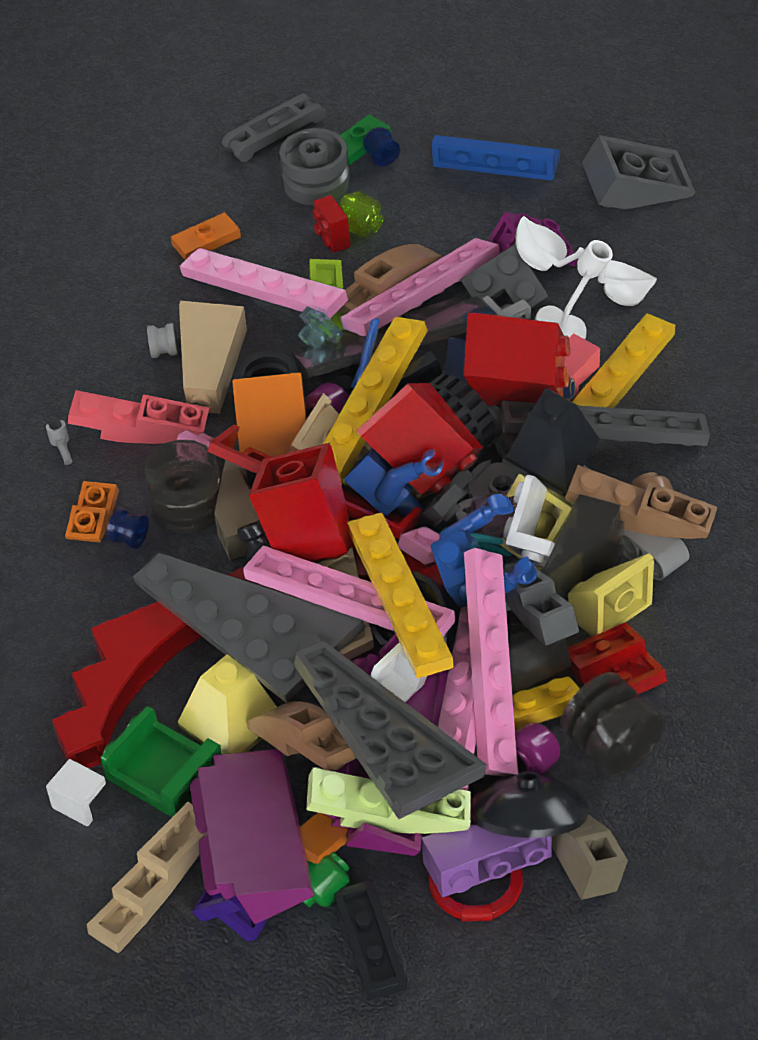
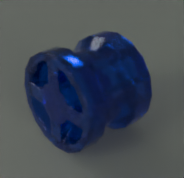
[363,127,400,166]
[107,508,149,549]

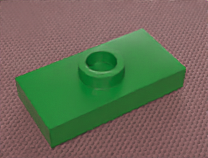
[340,114,391,165]

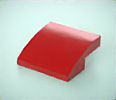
[562,622,667,711]

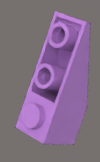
[421,825,552,898]

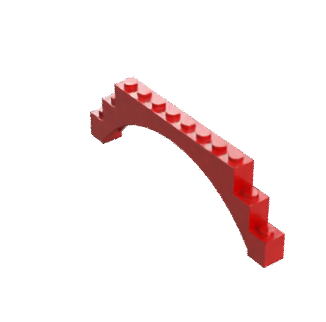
[52,541,461,769]

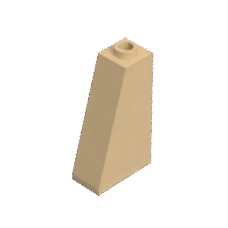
[179,301,247,414]

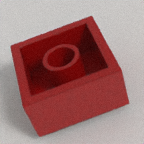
[312,195,351,253]

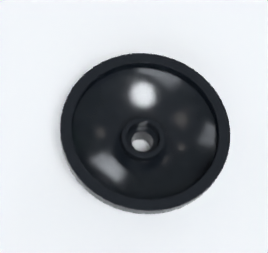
[470,772,588,838]

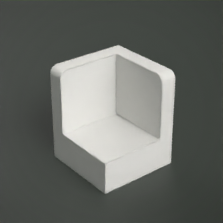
[371,642,427,702]
[46,759,106,826]

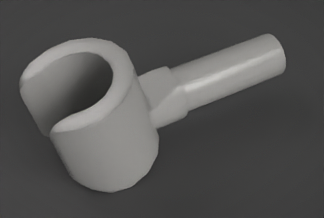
[46,420,72,465]

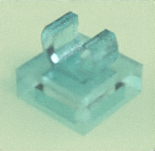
[298,306,344,349]

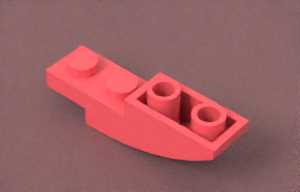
[68,390,209,444]

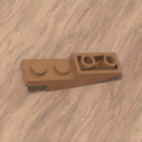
[338,244,443,315]
[565,465,718,539]
[247,701,357,771]

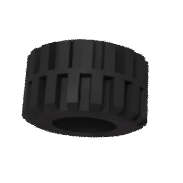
[429,374,496,456]

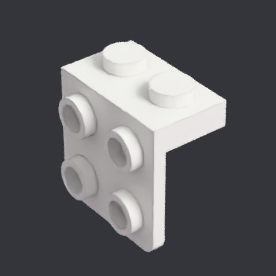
[504,475,565,570]

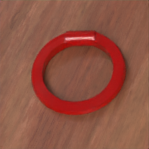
[428,868,523,922]

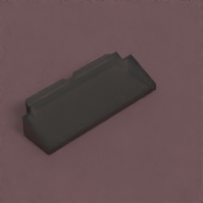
[292,297,496,382]

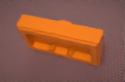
[170,212,241,260]

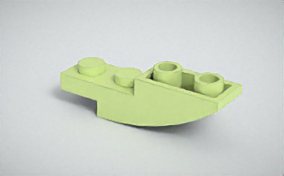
[306,767,471,834]

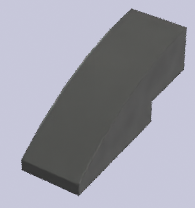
[503,558,579,646]

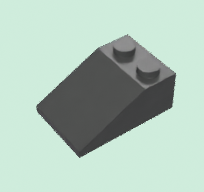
[582,135,695,210]

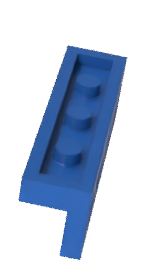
[432,135,560,181]

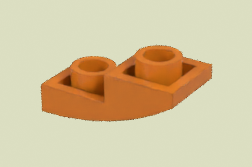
[65,481,119,543]

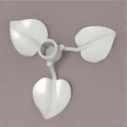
[515,216,657,339]

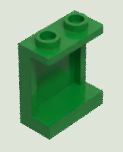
[101,706,222,817]

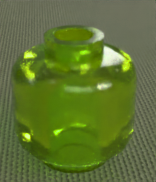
[339,190,385,237]

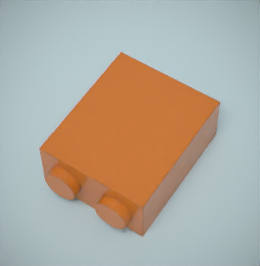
[232,372,306,457]

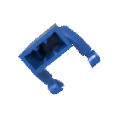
[343,448,443,517]
[430,494,537,609]

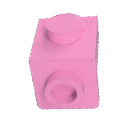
[398,526,440,568]

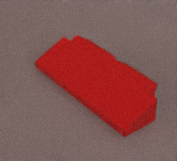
[208,424,422,539]

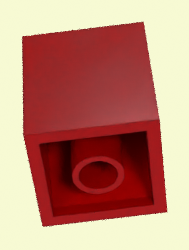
[464,313,570,406]
[357,383,483,495]
[249,442,352,562]

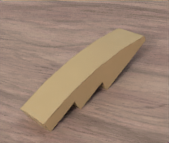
[87,802,207,954]

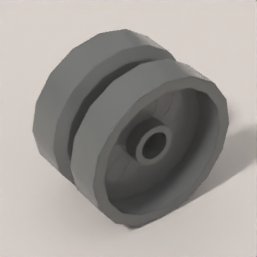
[279,128,350,205]

